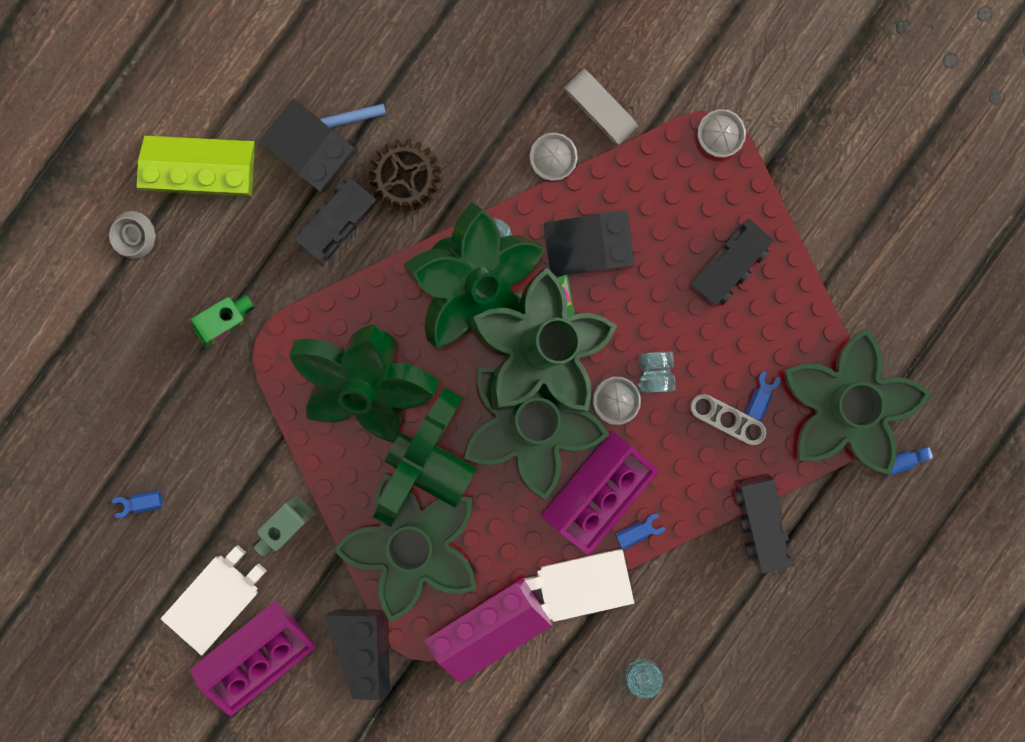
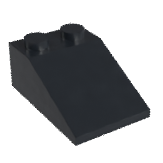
[259,98,358,193]
[544,210,635,277]

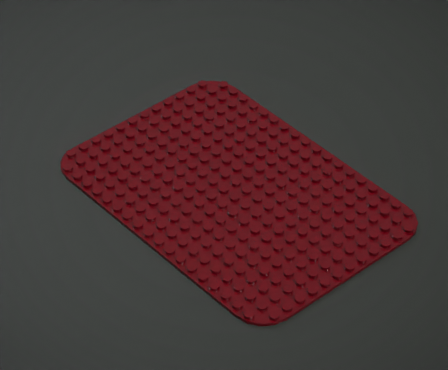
[252,111,855,662]

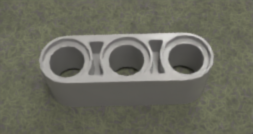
[563,69,638,146]
[689,394,766,445]

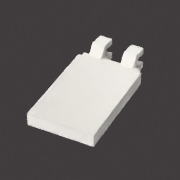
[161,545,267,656]
[524,548,634,622]

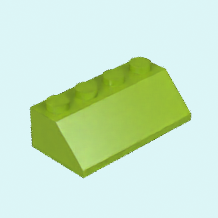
[137,136,255,197]

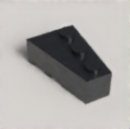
[294,178,378,265]
[689,218,774,307]
[734,474,795,574]
[324,609,390,700]

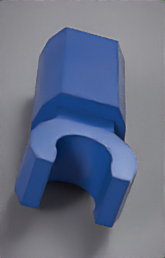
[744,371,780,422]
[887,447,933,476]
[112,490,163,518]
[615,513,666,550]

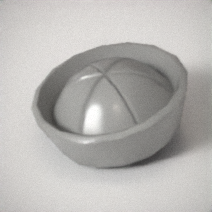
[698,109,746,158]
[529,133,578,181]
[109,211,156,259]
[592,376,641,425]

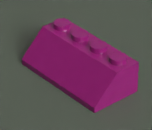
[541,430,660,556]
[424,578,553,683]
[189,600,317,717]

